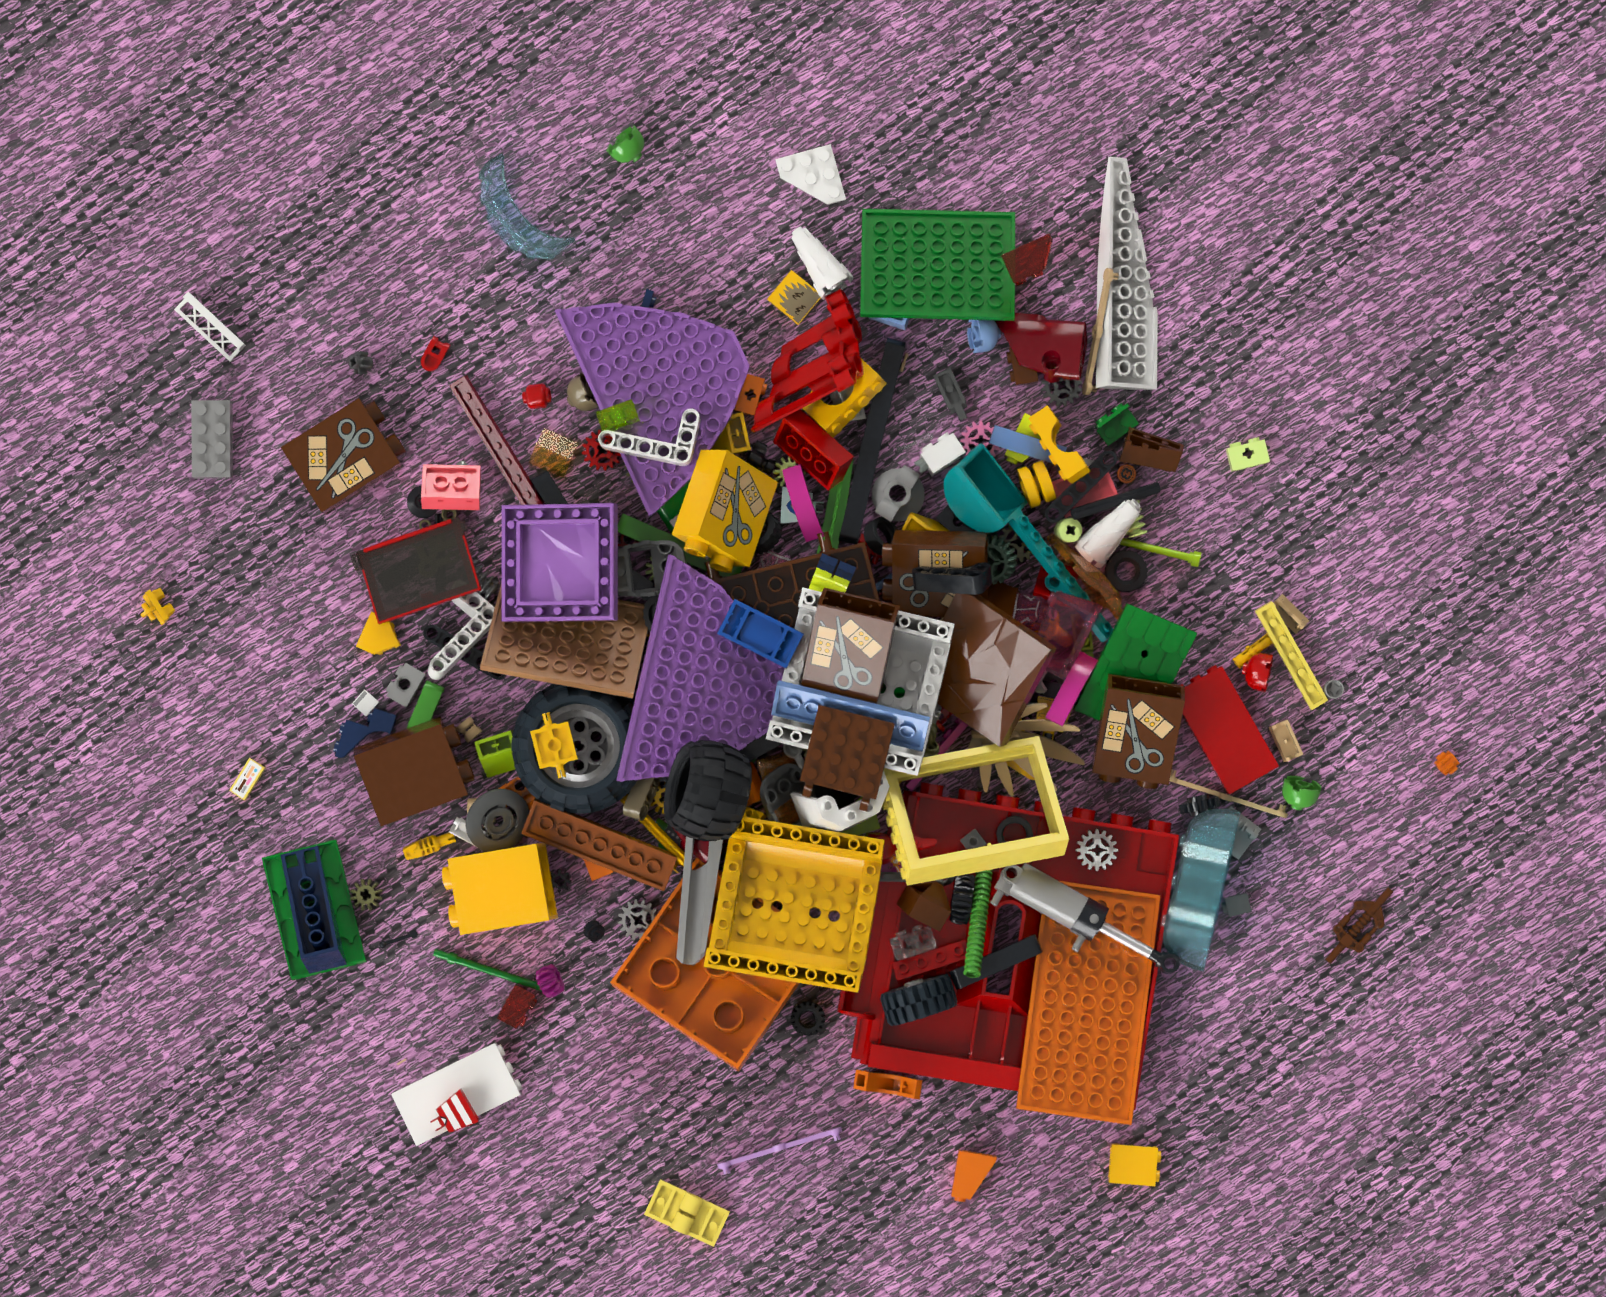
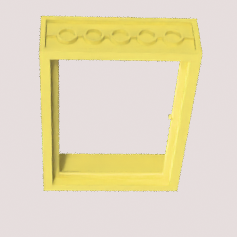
[882,736,1069,886]

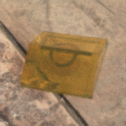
[529,428,579,478]

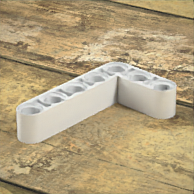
[598,409,701,466]
[428,581,495,680]

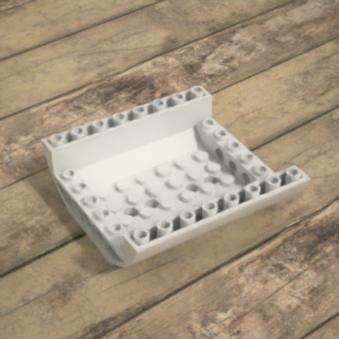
[766,588,954,776]

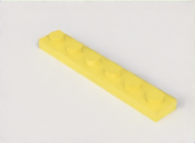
[1255,601,1328,710]

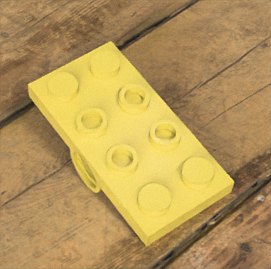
[644,1179,730,1247]

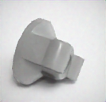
[872,465,925,522]

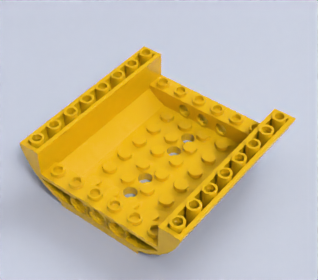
[704,817,884,993]

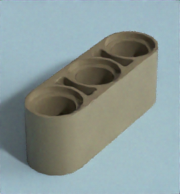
[623,777,662,821]

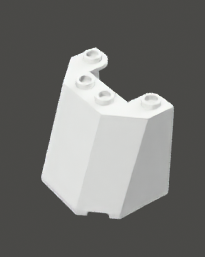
[790,771,890,833]

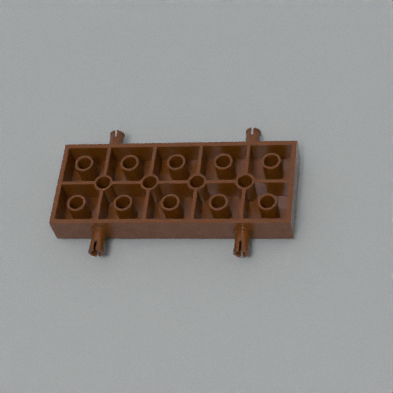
[704,531,879,628]

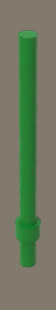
[433,949,542,991]

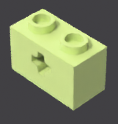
[1226,437,1270,472]

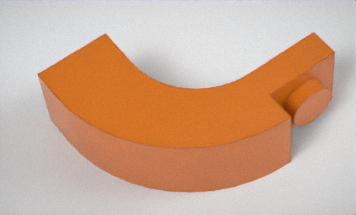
[853,1069,923,1099]

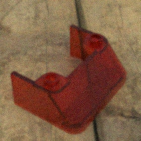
[1001,233,1053,286]

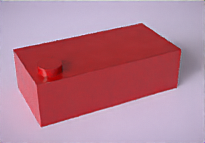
[773,409,854,491]

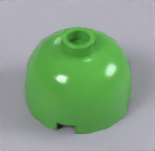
[606,125,645,163]
[1282,776,1322,810]

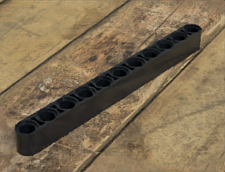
[838,338,906,544]

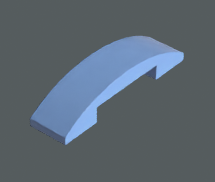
[989,425,1067,465]

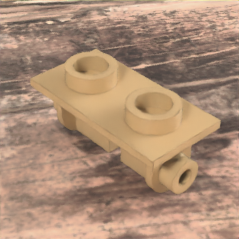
[1273,594,1309,634]

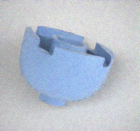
[967,320,1001,353]

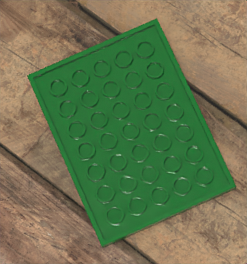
[860,209,1015,321]

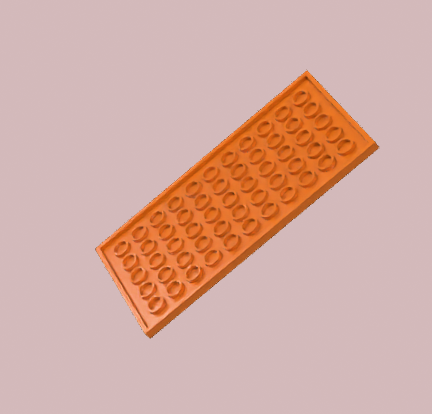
[1016,881,1161,1125]

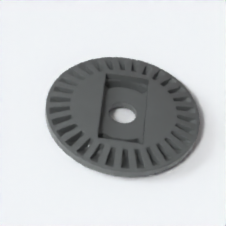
[465,789,530,852]

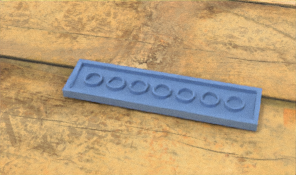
[771,680,930,752]

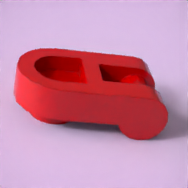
[421,336,451,372]

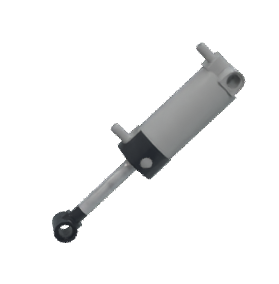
[991,863,1180,974]

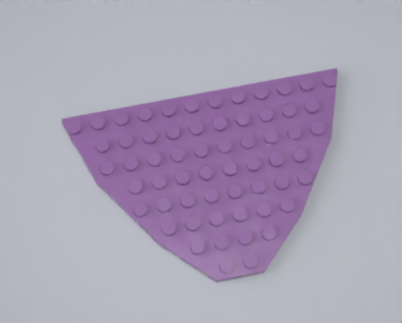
[555,303,750,517]
[616,555,784,782]

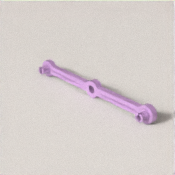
[717,1126,842,1175]

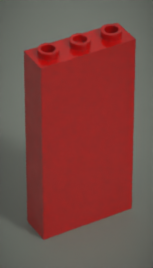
[1181,665,1279,795]

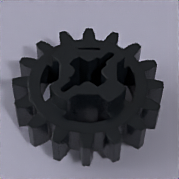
[1178,794,1221,817]

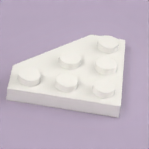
[775,144,846,205]

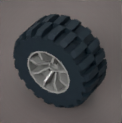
[880,974,958,1026]

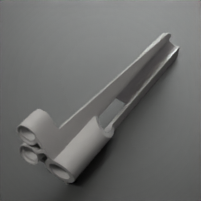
[676,836,723,965]

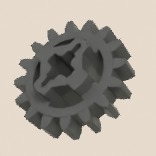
[1041,377,1082,407]

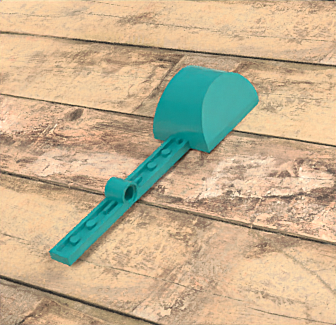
[944,443,1113,643]

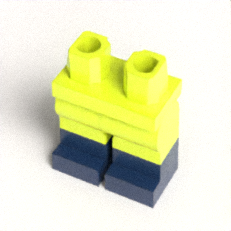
[809,553,857,592]

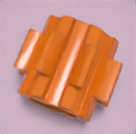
[1434,751,1460,776]

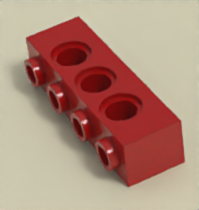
[892,940,967,987]

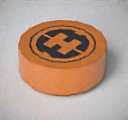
[1117,464,1136,484]

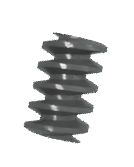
[458,559,500,600]

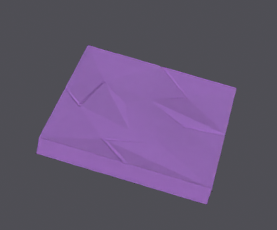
[501,503,618,622]

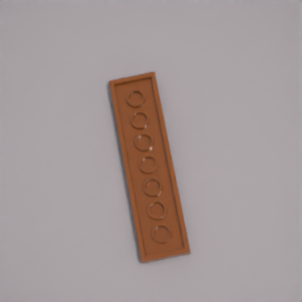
[521,798,678,891]

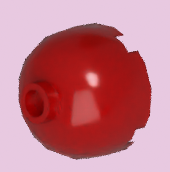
[1242,653,1273,693]

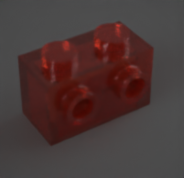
[497,983,538,1029]

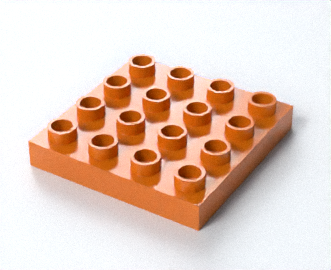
[610,858,800,1072]

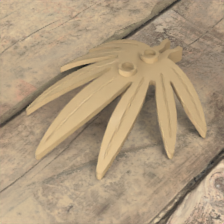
[971,703,1085,797]

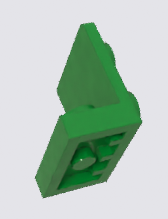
[1094,403,1139,446]

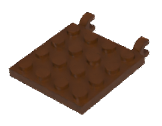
[800,705,895,812]

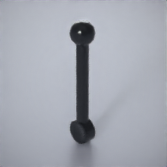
[379,930,418,948]

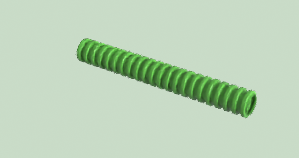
[963,869,993,978]

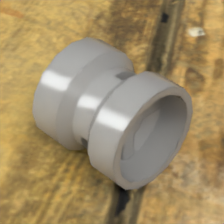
[1323,680,1344,699]

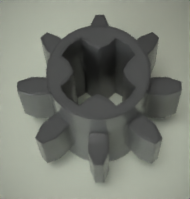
[349,351,373,375]

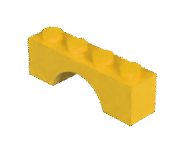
[1029,405,1091,484]

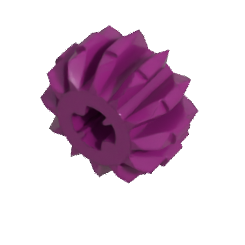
[536,964,564,998]

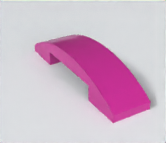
[782,464,824,542]
[1045,652,1098,727]

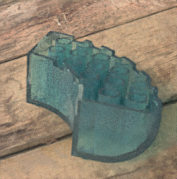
[1161,809,1240,972]

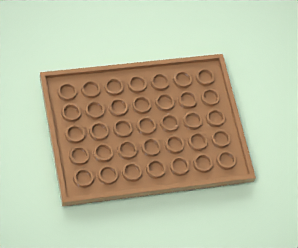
[480,581,648,698]

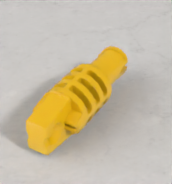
[403,832,456,860]

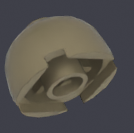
[567,372,599,412]

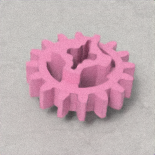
[960,420,1000,457]

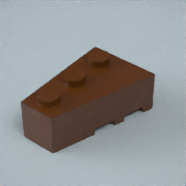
[1119,427,1184,472]

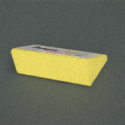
[229,758,266,801]

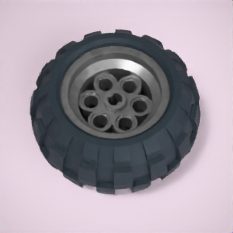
[511,684,638,814]

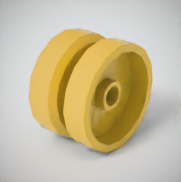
[1017,460,1057,509]

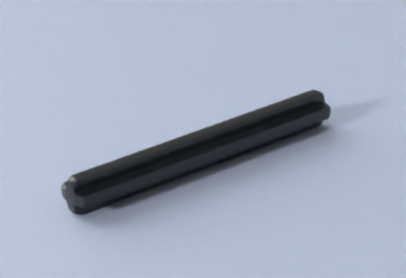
[1070,482,1161,520]

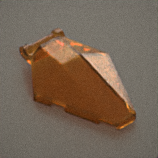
[1047,533,1123,621]

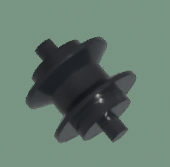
[583,920,605,942]

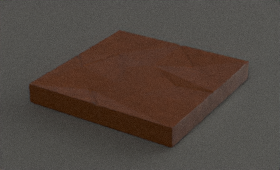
[937,593,1057,747]

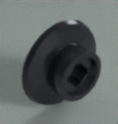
[407,485,438,518]

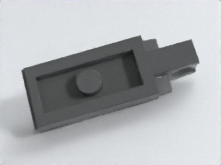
[933,368,967,422]

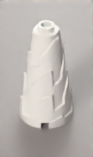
[791,227,853,300]
[1073,499,1141,568]

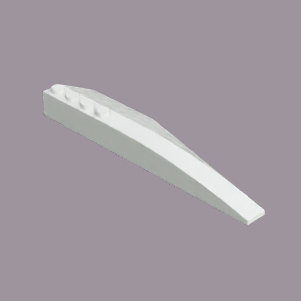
[1096,157,1158,390]

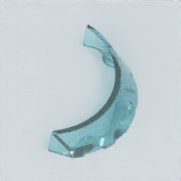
[478,153,575,260]

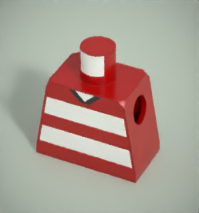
[430,1088,480,1133]

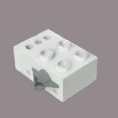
[914,432,966,476]

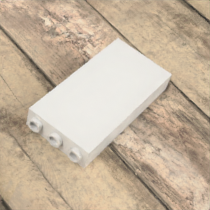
[391,1042,523,1146]

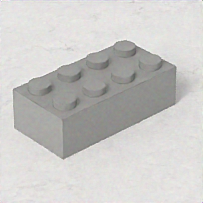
[191,400,233,479]

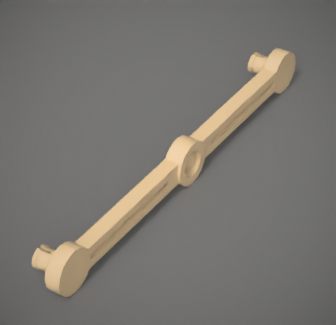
[1082,268,1119,395]
[1169,770,1288,819]

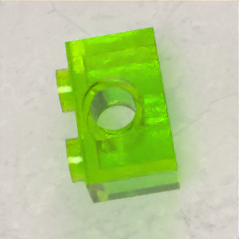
[596,399,640,431]

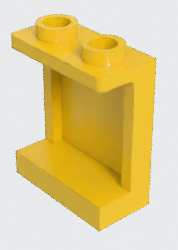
[1108,1143,1161,1186]

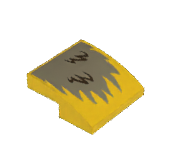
[767,270,821,325]

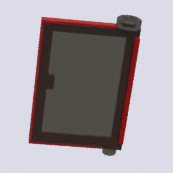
[351,517,482,625]

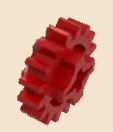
[582,430,621,471]

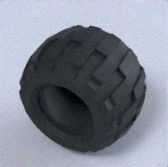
[663,740,752,841]

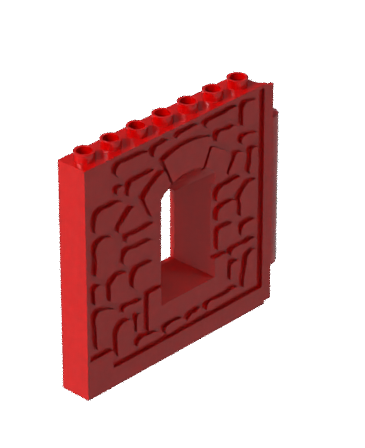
[837,782,1179,1110]

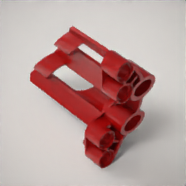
[751,288,864,432]

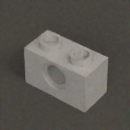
[386,663,427,708]

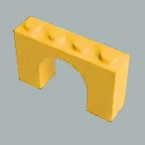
[802,359,887,438]

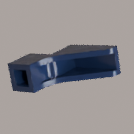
[333,708,398,758]

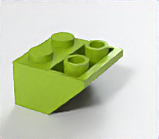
[474,730,515,778]

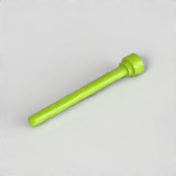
[1119,538,1202,567]

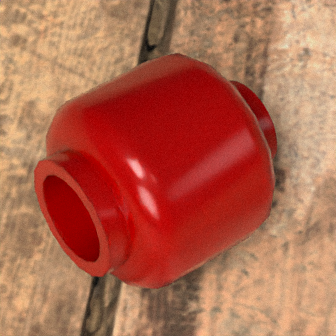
[522,383,551,409]

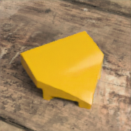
[356,612,401,655]

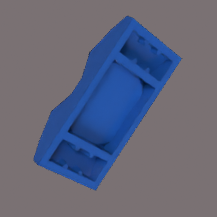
[717,599,804,669]

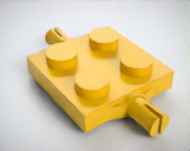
[530,712,578,778]

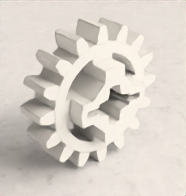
[1076,829,1118,871]

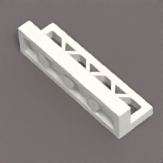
[174,292,246,362]

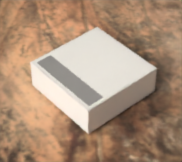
[352,689,379,716]

